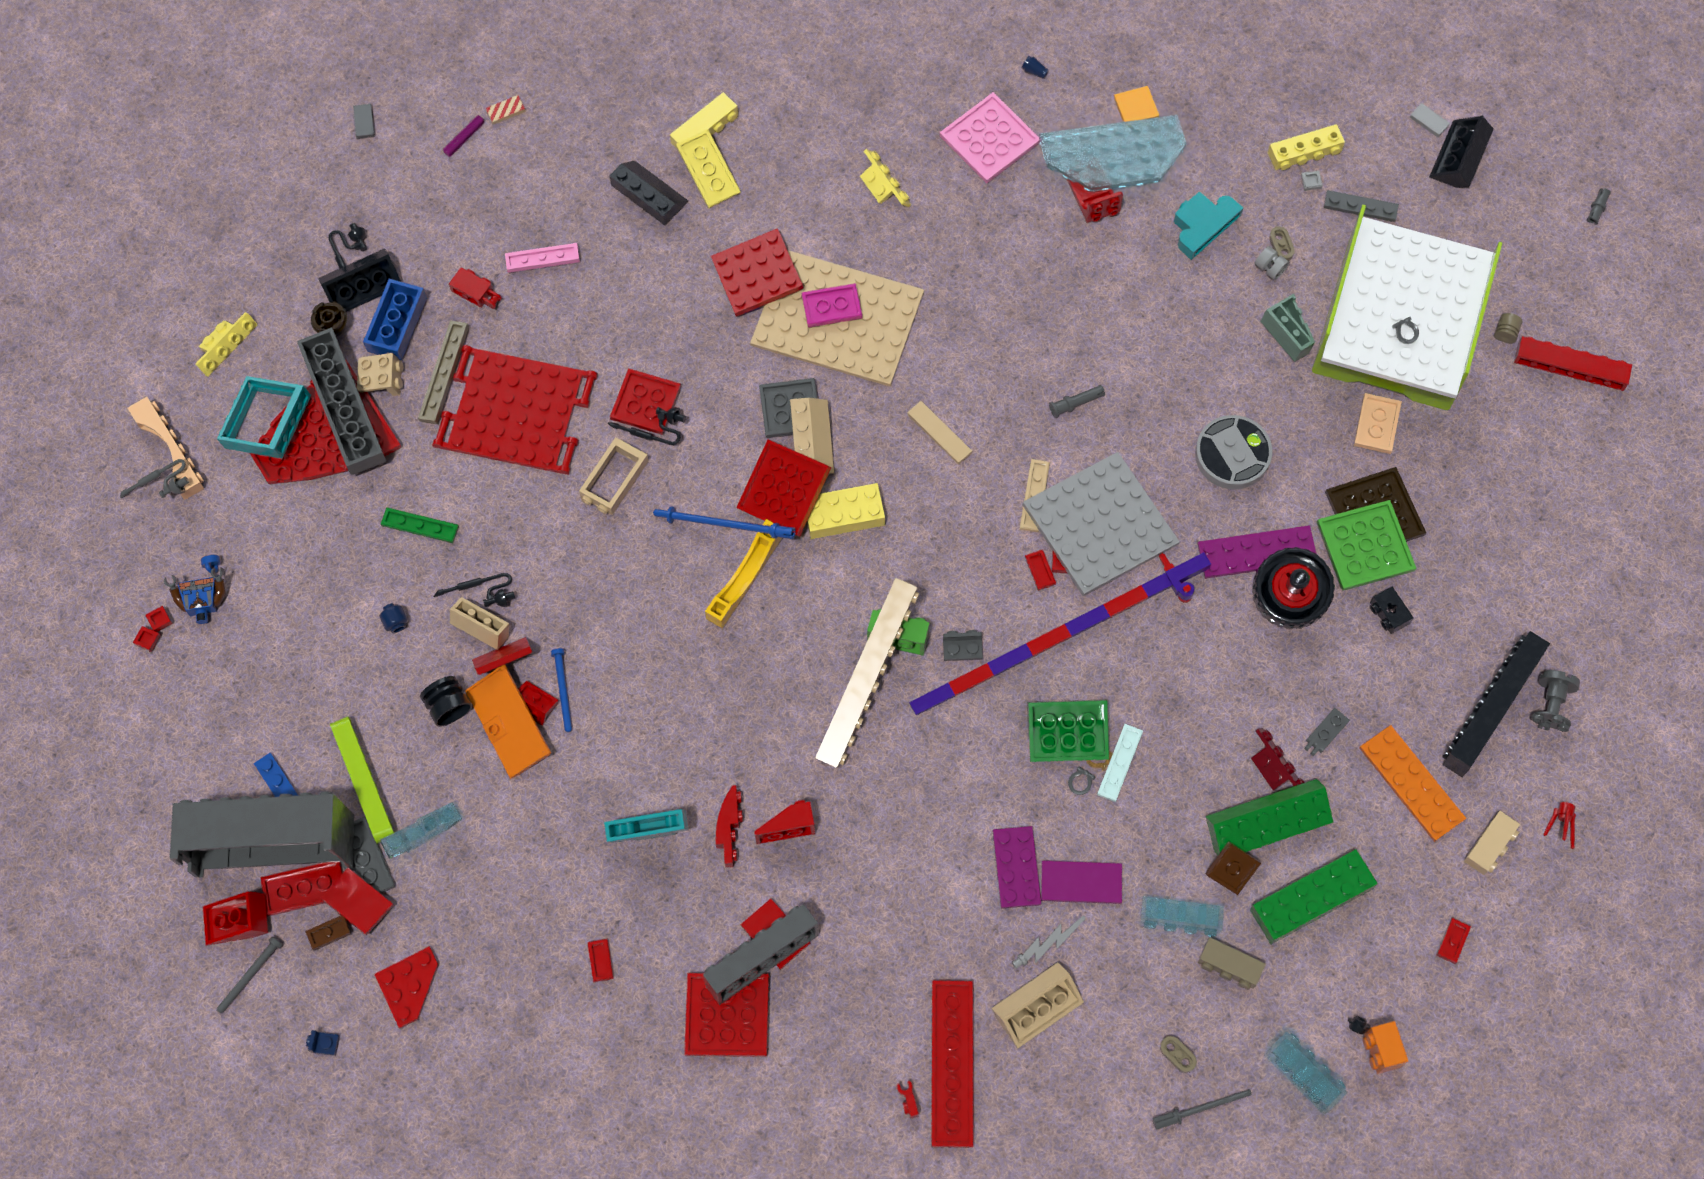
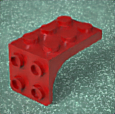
[1065,161,1123,223]

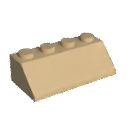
[790,398,834,474]
[992,963,1084,1048]

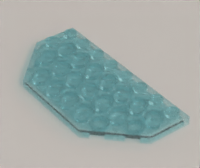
[1039,115,1186,192]

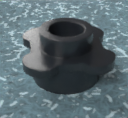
[1347,1016,1371,1034]

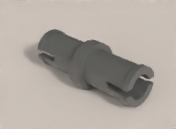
[1587,188,1611,225]

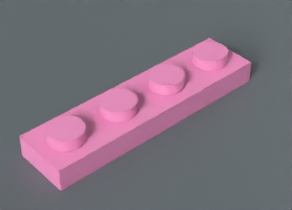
[505,243,580,273]

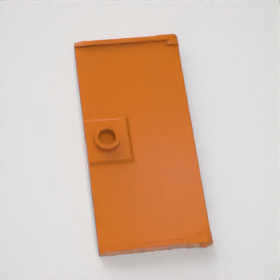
[465,664,551,779]

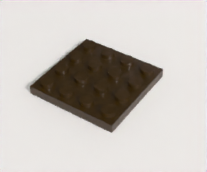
[1325,467,1426,542]

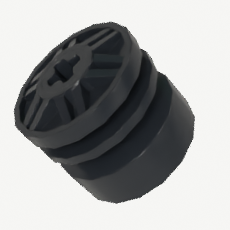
[420,676,472,727]

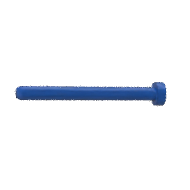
[551,648,572,732]

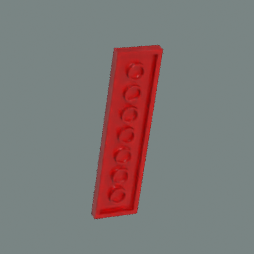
[931,981,973,1148]

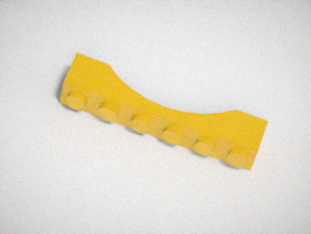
[705,519,782,629]

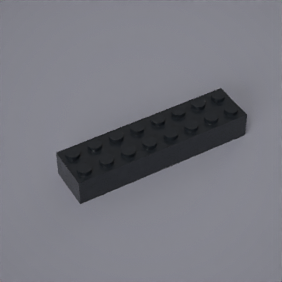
[1442,631,1551,778]

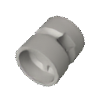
[1254,246,1290,281]

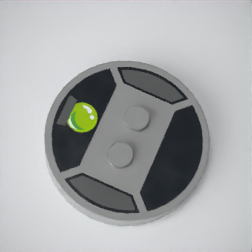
[1195,415,1272,489]

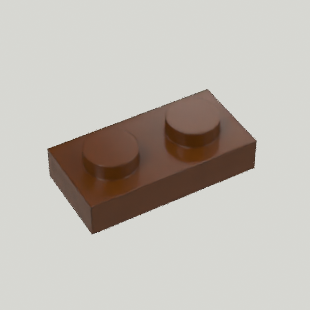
[305,916,351,951]

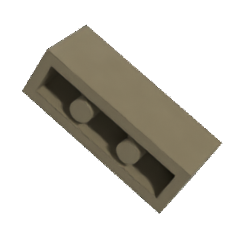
[1198,937,1266,990]

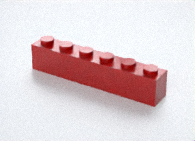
[1514,336,1633,391]

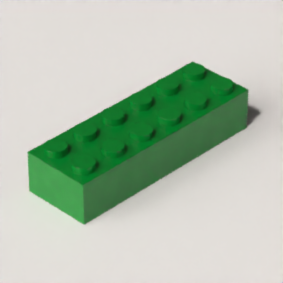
[1206,779,1334,855]
[1250,849,1378,945]

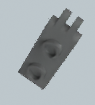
[1304,708,1350,756]

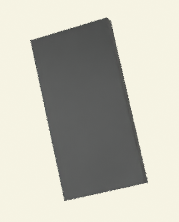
[341,816,395,894]

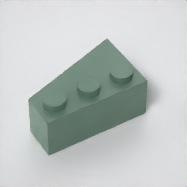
[1260,294,1315,362]

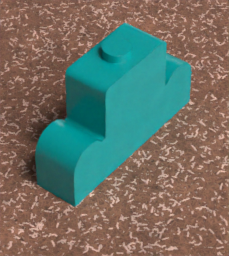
[1174,192,1243,260]
[604,809,689,843]

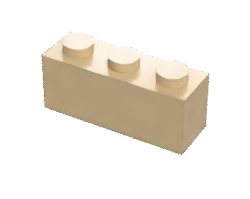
[450,597,509,650]
[1464,811,1520,875]

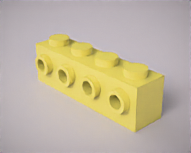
[1267,124,1345,170]

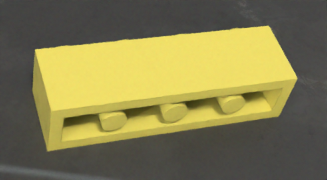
[670,93,738,147]

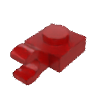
[897,1081,919,1119]

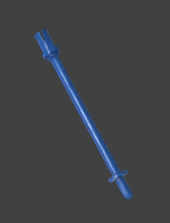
[653,506,795,540]

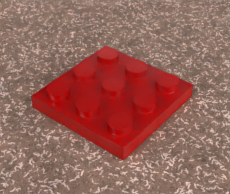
[610,368,681,435]

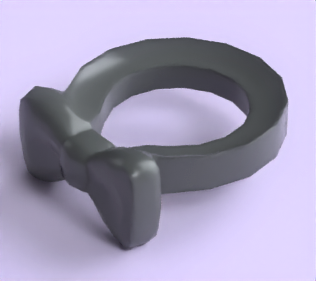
[1392,317,1419,344]
[1068,766,1095,795]

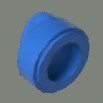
[201,555,221,573]

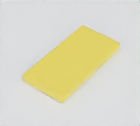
[676,129,741,208]

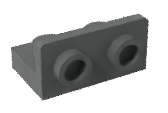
[943,630,983,661]

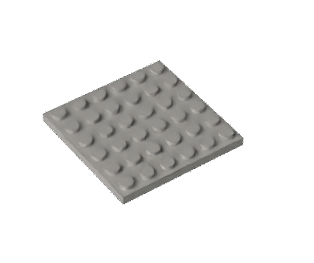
[1022,452,1180,596]

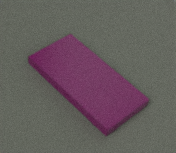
[1041,861,1122,904]

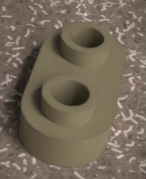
[1269,226,1295,261]
[1160,1036,1197,1073]

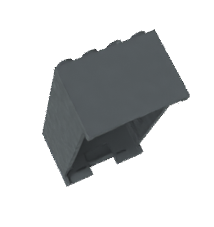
[170,791,355,878]

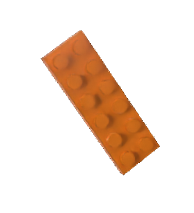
[1359,725,1467,842]

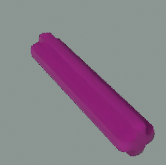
[443,115,484,157]

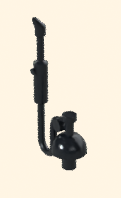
[328,223,367,294]
[608,407,686,445]
[433,573,515,607]

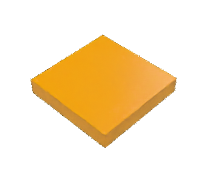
[1114,86,1159,127]

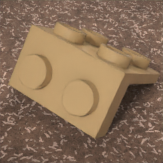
[357,353,403,396]

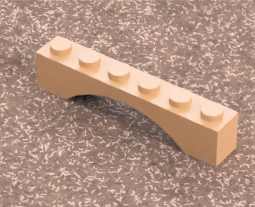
[128,397,204,500]

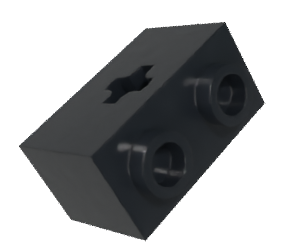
[1370,586,1414,634]

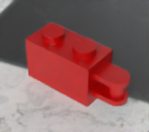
[449,267,502,309]

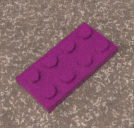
[993,826,1041,909]

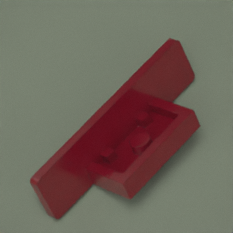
[1251,728,1305,791]

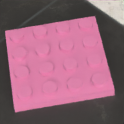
[939,92,1041,184]

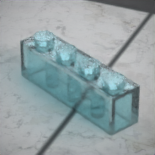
[1139,896,1224,937]

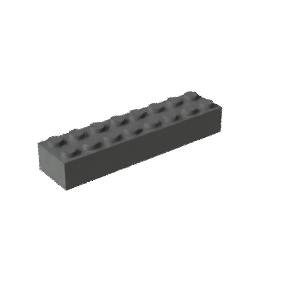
[297,328,387,475]

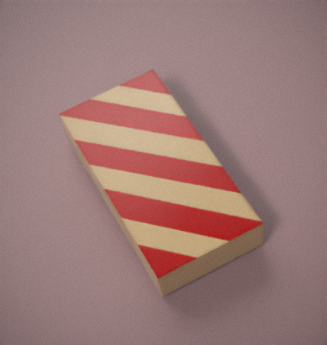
[485,95,526,125]

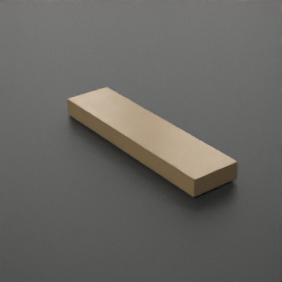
[907,401,972,465]
[1019,459,1050,532]

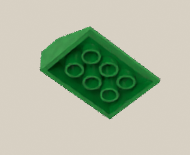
[1027,700,1109,762]

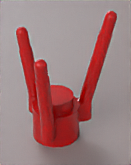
[1543,802,1576,849]

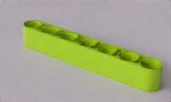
[330,716,396,844]

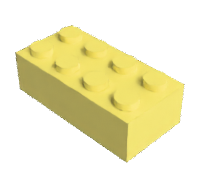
[807,483,885,539]

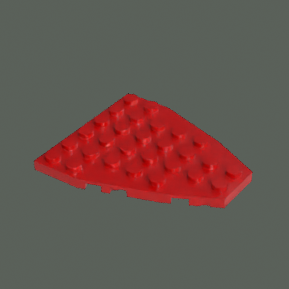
[250,360,401,484]

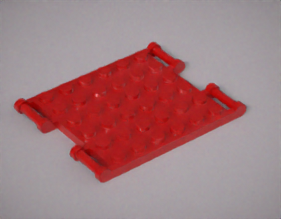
[432,345,598,475]

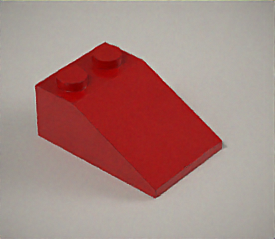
[754,800,815,845]
[203,891,268,945]

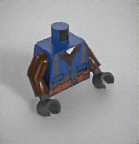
[164,567,226,624]

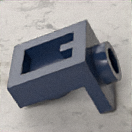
[306,1030,340,1056]

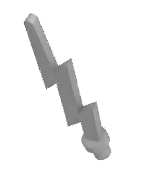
[1012,916,1085,969]

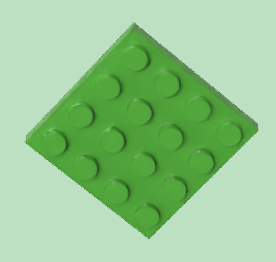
[1317,500,1417,591]

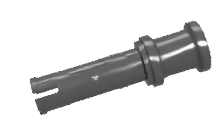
[1049,385,1105,418]

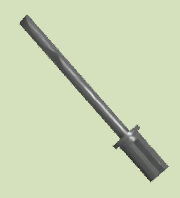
[1152,1089,1252,1130]

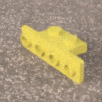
[860,149,911,207]
[196,312,257,376]

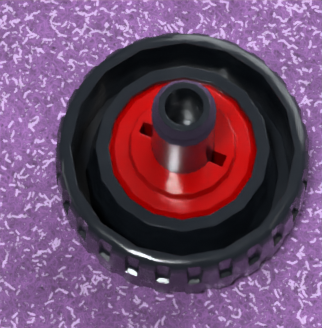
[1252,547,1335,630]

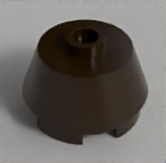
[311,302,347,337]

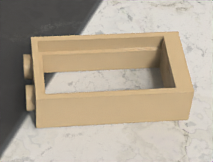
[579,437,649,515]

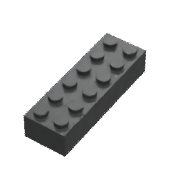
[703,904,819,1005]

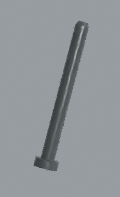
[217,937,283,1013]

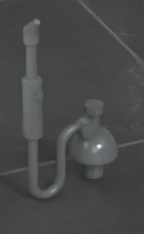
[120,459,189,498]

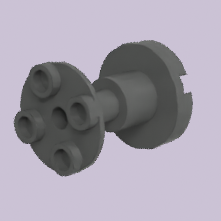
[1531,670,1580,732]

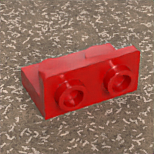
[518,681,558,725]

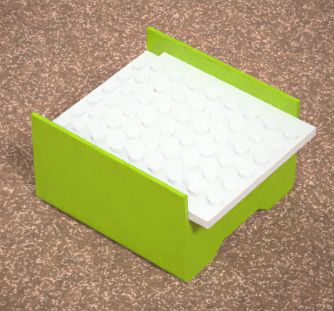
[1312,204,1502,410]

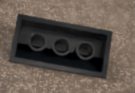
[1429,116,1494,188]
[609,161,689,226]
[318,248,401,312]

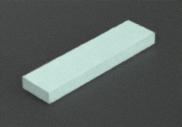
[1097,724,1143,802]

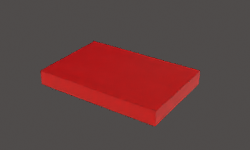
[472,637,532,675]
[320,868,394,936]
[740,898,811,970]

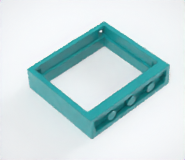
[217,376,311,459]

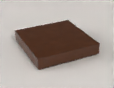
[1205,842,1261,895]

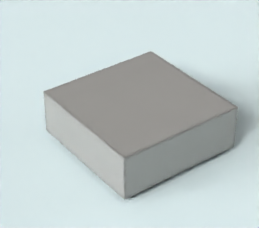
[1301,171,1323,191]

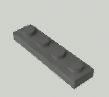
[1324,190,1399,222]

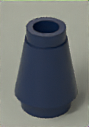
[1021,55,1049,79]

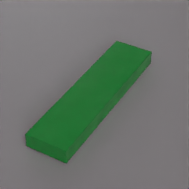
[381,507,459,543]

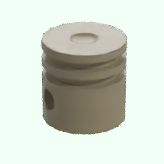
[1494,313,1523,344]

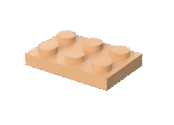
[1354,393,1402,454]

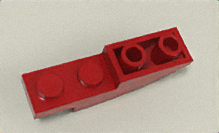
[716,785,743,868]

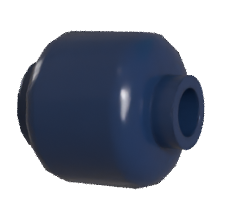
[379,603,408,633]

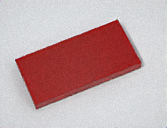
[260,862,342,916]

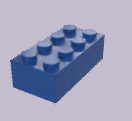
[363,279,427,361]

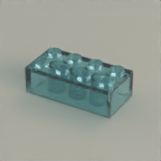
[1264,1032,1348,1115]

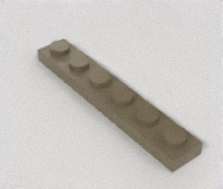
[418,321,469,424]

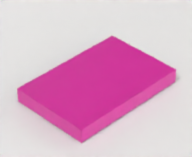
[801,283,862,328]

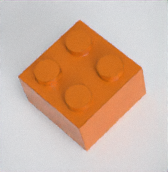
[1363,1021,1408,1074]

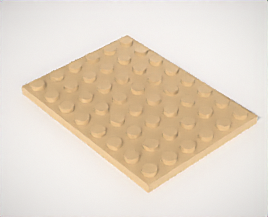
[750,250,924,387]

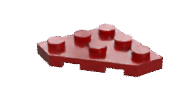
[374,946,439,1029]

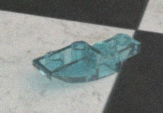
[380,802,462,859]

